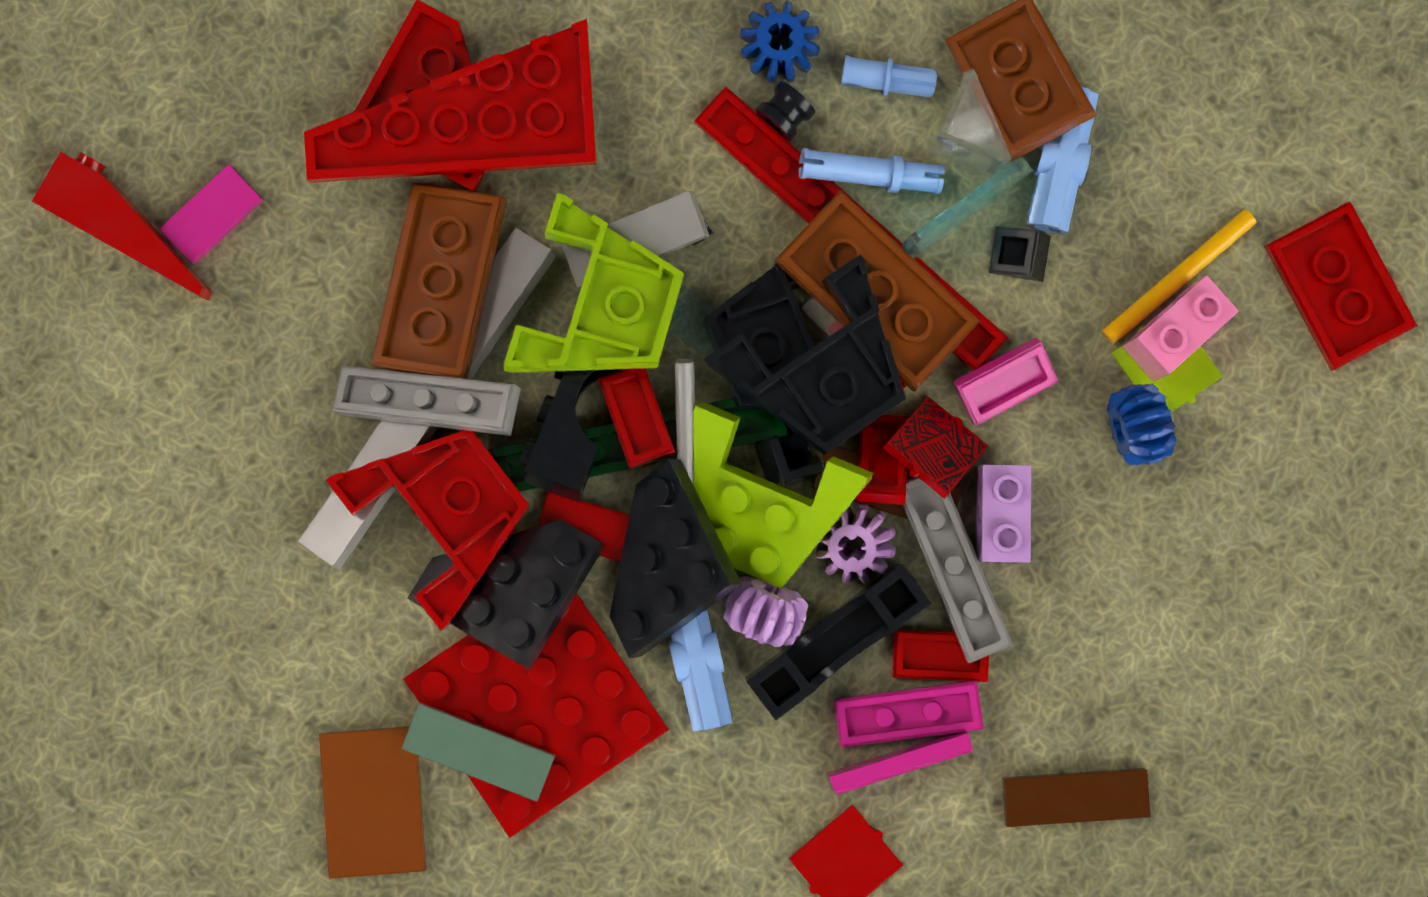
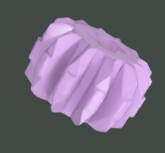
[815,503,896,584]
[723,576,808,647]

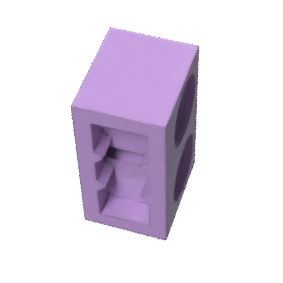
[975,465,1031,563]

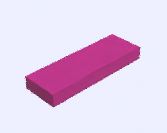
[834,680,984,747]
[827,732,973,795]

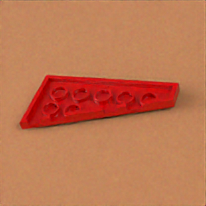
[304,18,597,183]

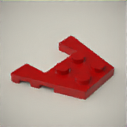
[325,430,530,631]

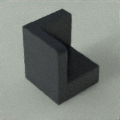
[755,433,826,487]

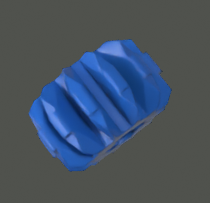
[740,1,820,83]
[1106,384,1177,466]

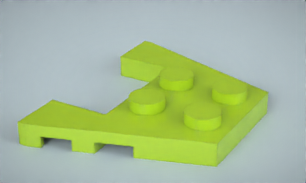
[503,193,684,373]
[693,401,873,589]

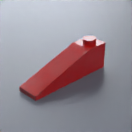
[32,151,213,300]

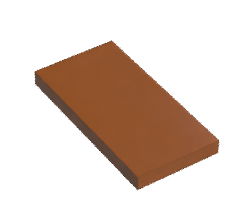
[371,182,507,379]
[774,190,980,392]

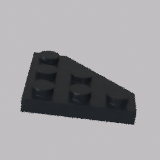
[609,459,742,658]
[407,520,605,670]

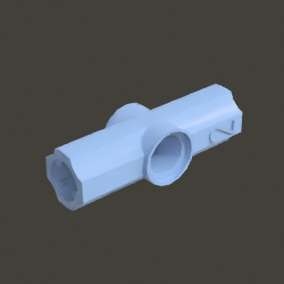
[1026,87,1099,234]
[669,610,733,732]

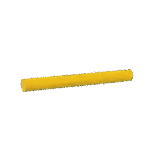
[1101,209,1257,345]

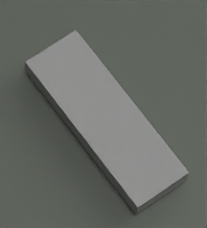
[562,191,710,288]

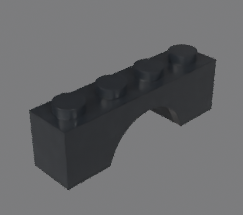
[519,369,622,502]
[745,563,932,721]

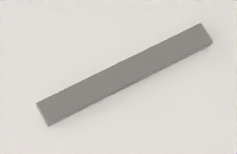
[298,228,557,570]

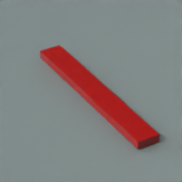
[694,86,1008,371]

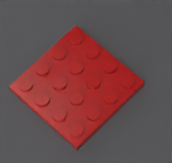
[403,593,669,838]

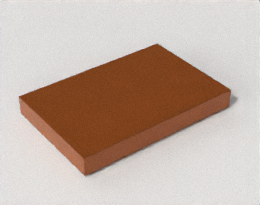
[945,0,1096,162]
[319,726,427,879]

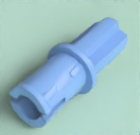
[841,55,937,98]

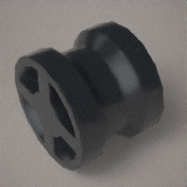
[755,81,816,141]

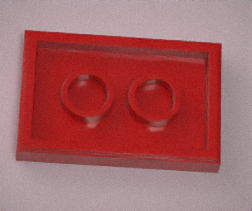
[1264,201,1417,371]

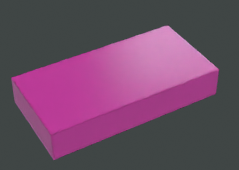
[159,164,264,265]
[952,337,1059,426]

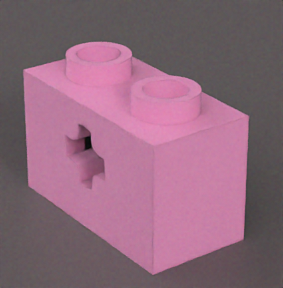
[1122,275,1239,382]

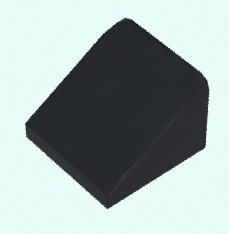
[988,227,1051,282]

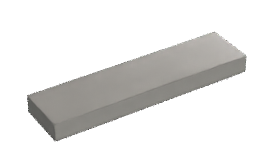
[332,366,521,436]
[902,477,1013,663]

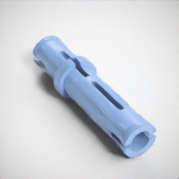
[798,148,945,195]

